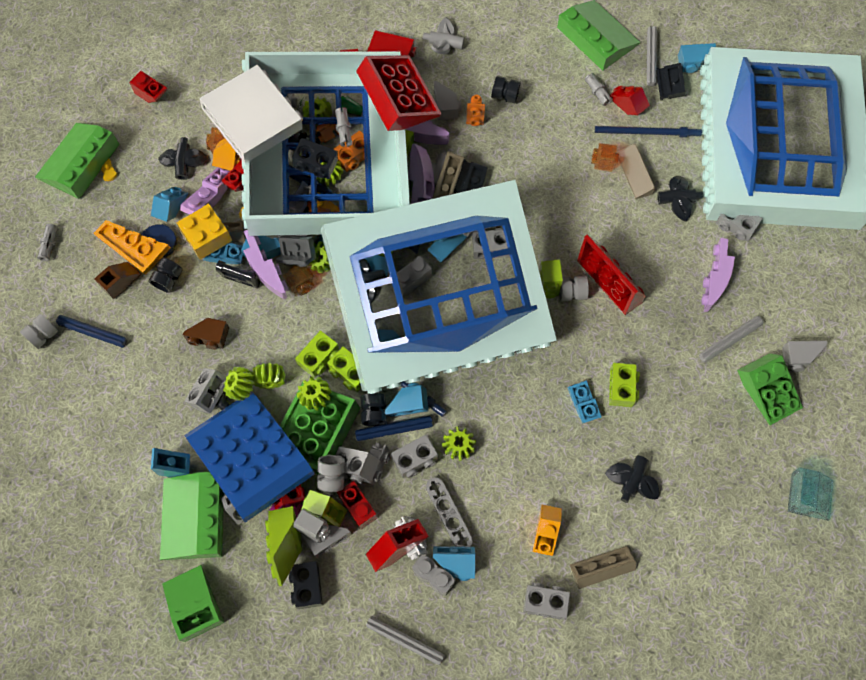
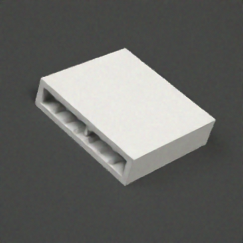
[199,65,303,164]

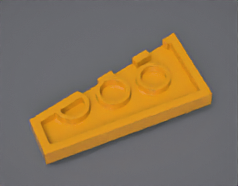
[93,220,171,275]

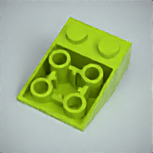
[265,506,302,587]

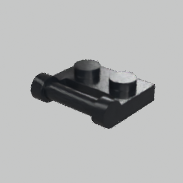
[216,260,260,289]

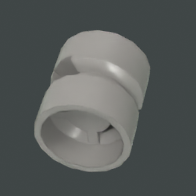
[559,276,589,301]
[20,314,58,349]
[317,455,345,492]

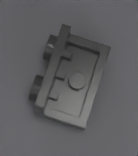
[276,235,317,267]

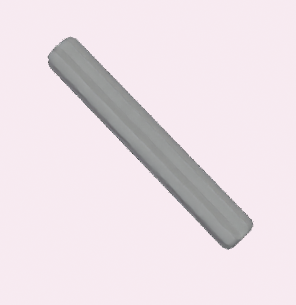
[647,26,657,86]
[699,316,764,363]
[366,617,444,665]

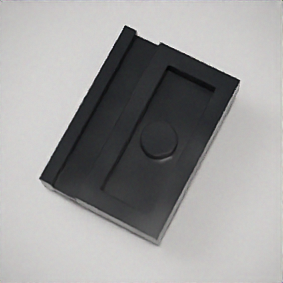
[657,63,686,100]
[453,159,488,193]

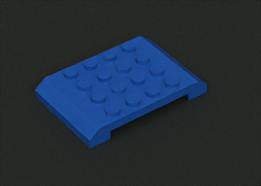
[184,391,314,523]

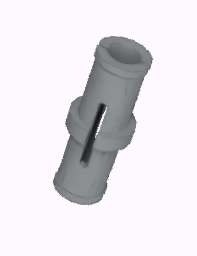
[585,73,613,106]
[335,108,352,147]
[37,223,58,261]

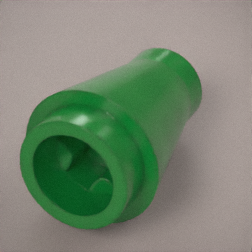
[341,96,363,116]

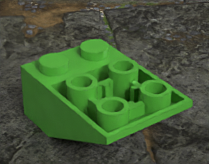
[737,353,803,425]
[162,565,225,642]

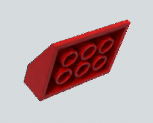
[356,55,441,131]
[577,234,646,315]

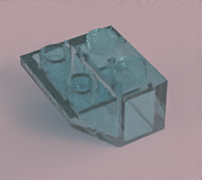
[788,467,833,521]

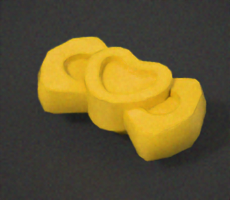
[101,158,118,182]

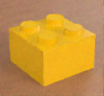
[176,204,232,260]

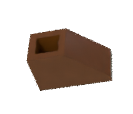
[94,262,141,299]
[183,318,229,350]

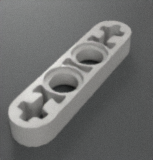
[426,478,472,547]

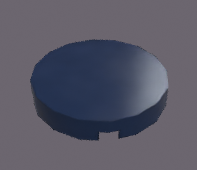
[141,224,177,258]

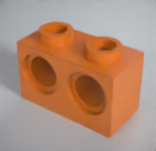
[334,130,365,172]

